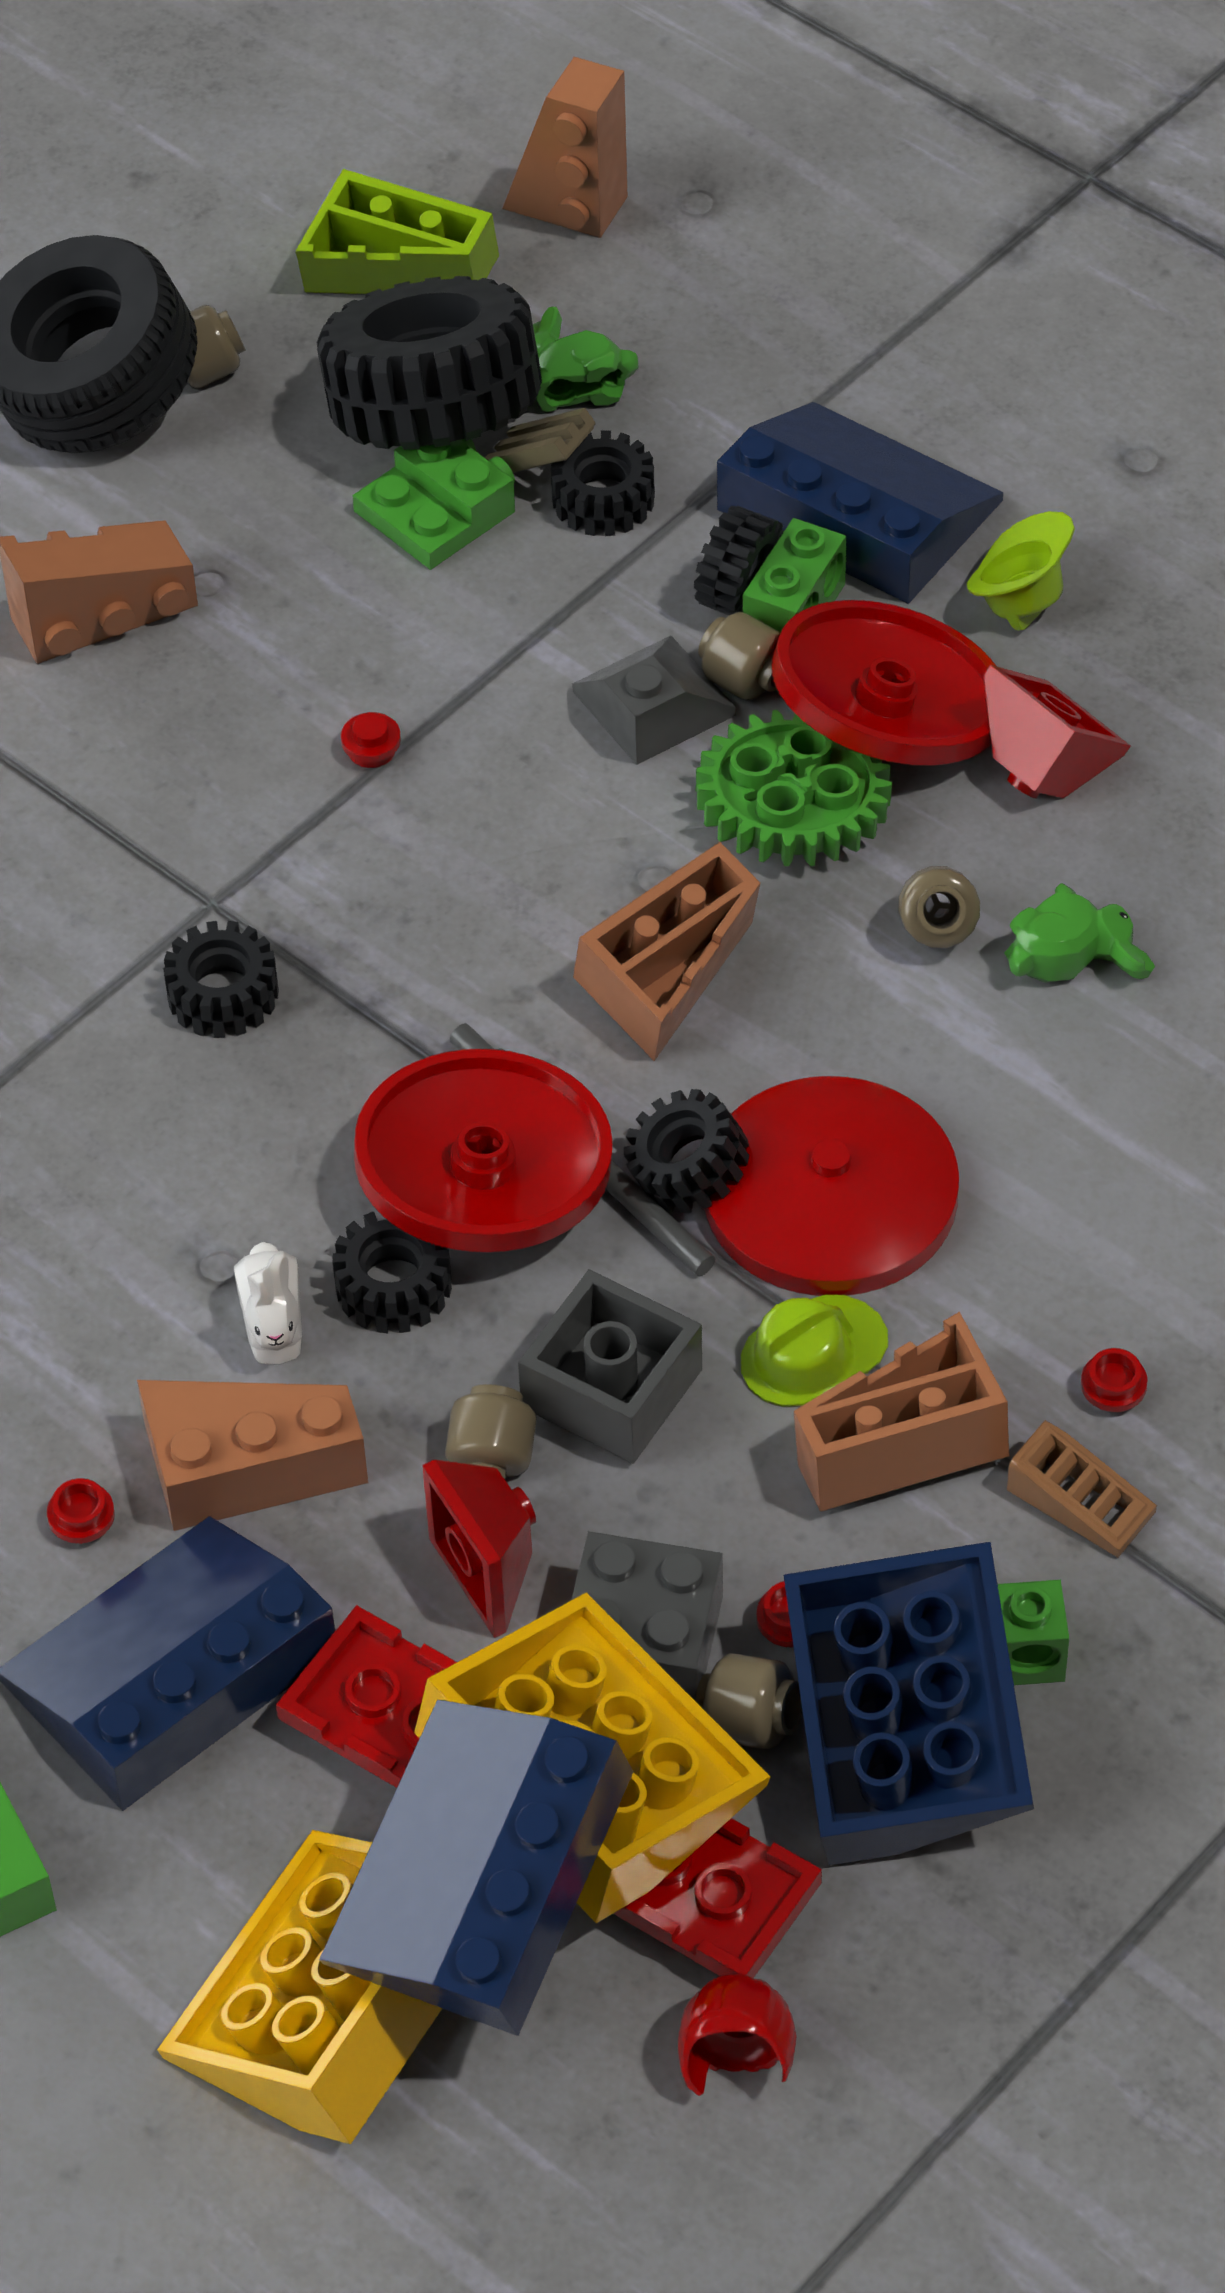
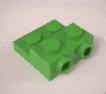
[353,439,515,570]

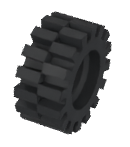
[551,430,655,536]
[694,505,784,615]
[163,921,279,1038]
[624,1089,750,1213]
[332,1211,452,1334]

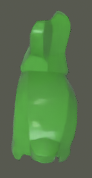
[533,306,638,412]
[1004,883,1155,983]

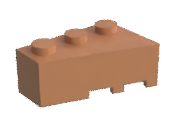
[502,57,628,238]
[0,520,198,664]
[573,842,761,1061]
[794,1311,1009,1512]
[137,1380,368,1531]

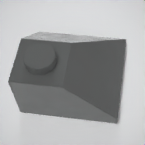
[572,635,736,765]

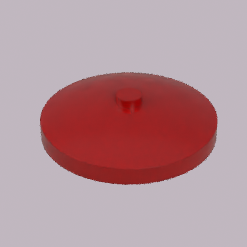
[771,600,996,765]
[354,1049,612,1252]
[705,1076,959,1296]

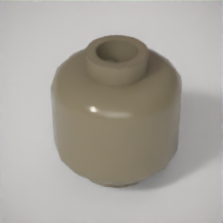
[187,305,246,389]
[698,612,780,700]
[898,866,980,948]
[445,1384,537,1479]
[696,1654,803,1749]

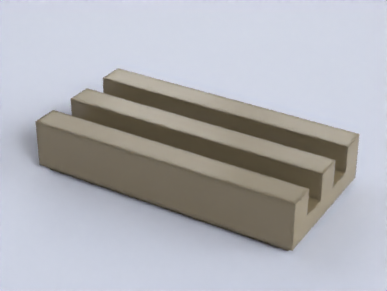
[485,408,596,473]

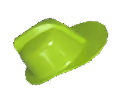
[967,511,1075,630]
[741,1295,888,1407]

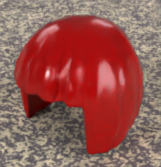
[678,1974,797,2096]

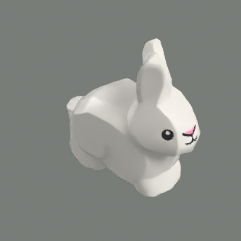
[234,1242,302,1364]

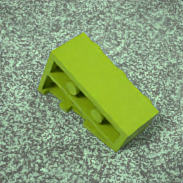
[296,169,499,294]

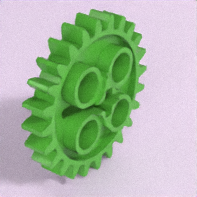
[695,709,892,866]

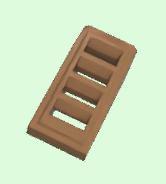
[1007,1420,1157,1558]

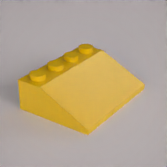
[414,1592,770,1923]
[157,1830,443,2144]

